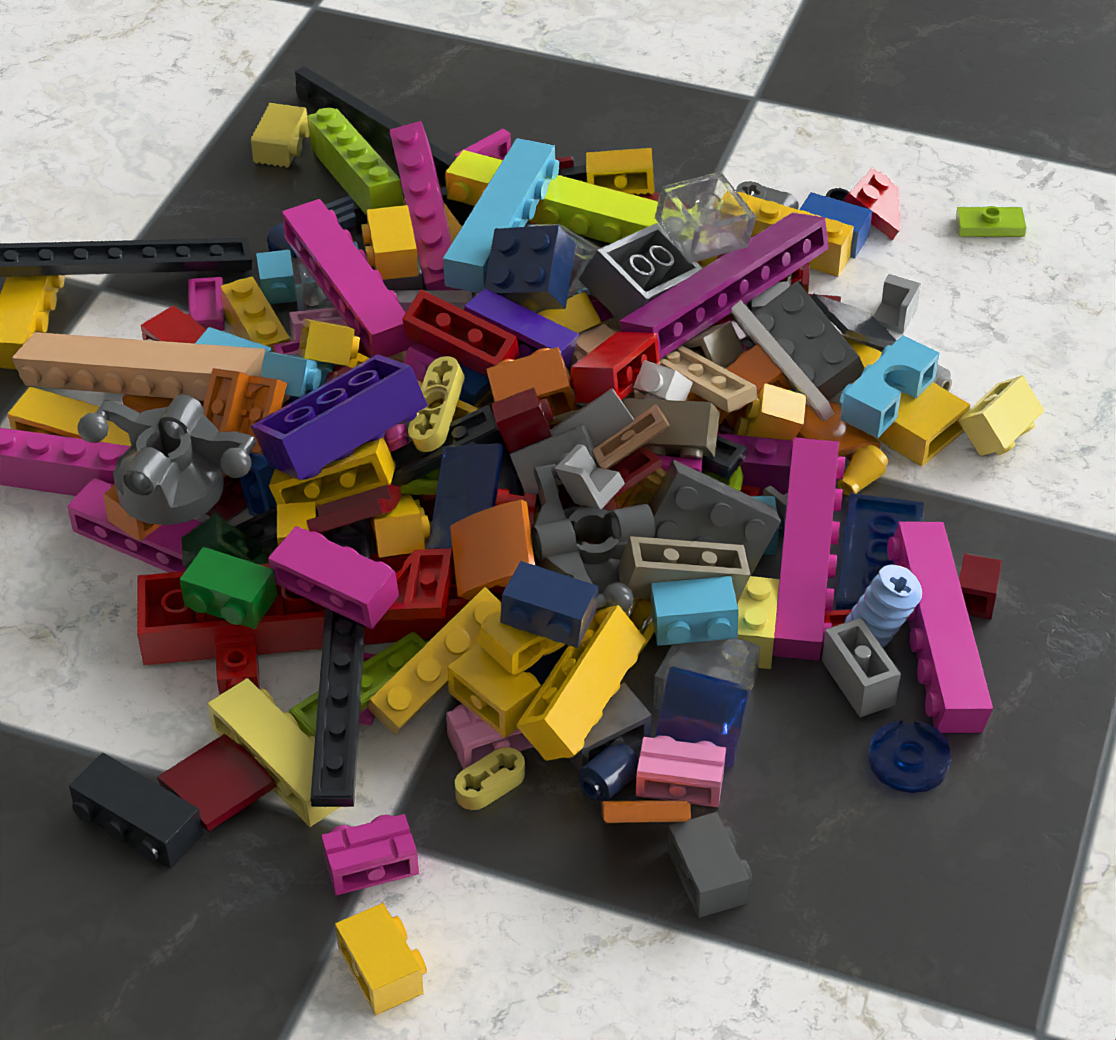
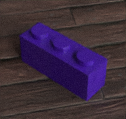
[464,288,579,368]

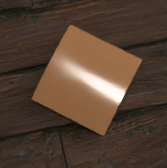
[592,404,670,469]

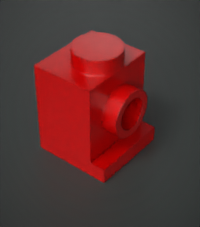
[215,634,260,695]

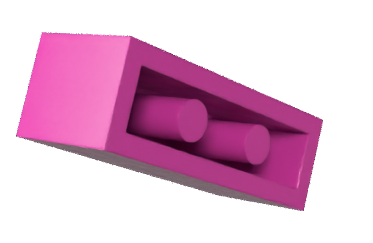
[268,526,399,629]

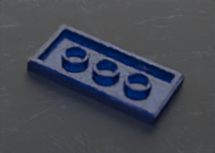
[836,493,924,610]

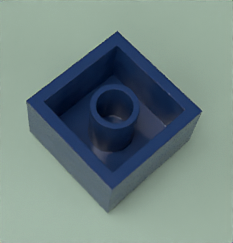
[484,225,576,310]

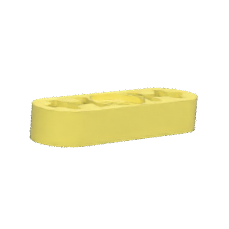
[408,356,465,452]

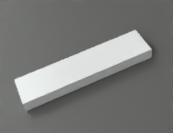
[731,300,834,422]

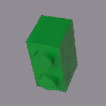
[180,547,277,629]

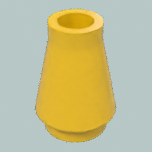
[837,445,888,498]

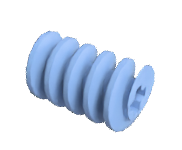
[844,565,922,647]

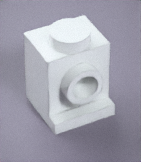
[633,360,693,401]

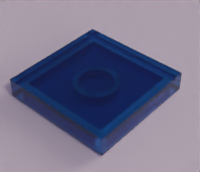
[655,666,751,767]

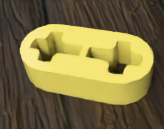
[455,747,525,810]

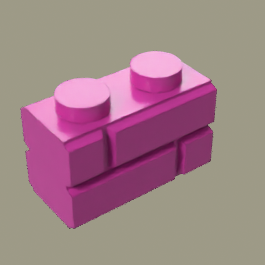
[321,814,419,896]

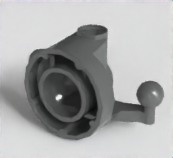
[77,395,256,525]
[531,453,655,612]

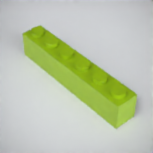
[307,108,404,216]

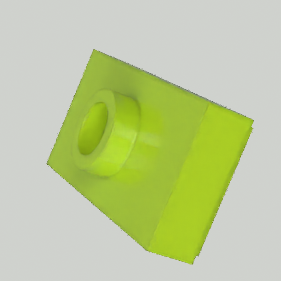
[956,206,1027,237]

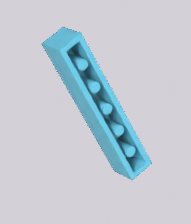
[443,138,559,293]

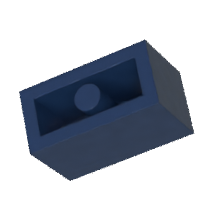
[500,561,598,648]

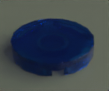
[868,720,952,793]

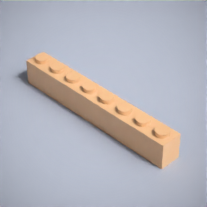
[12,332,265,401]

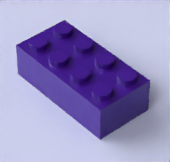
[251,354,428,480]

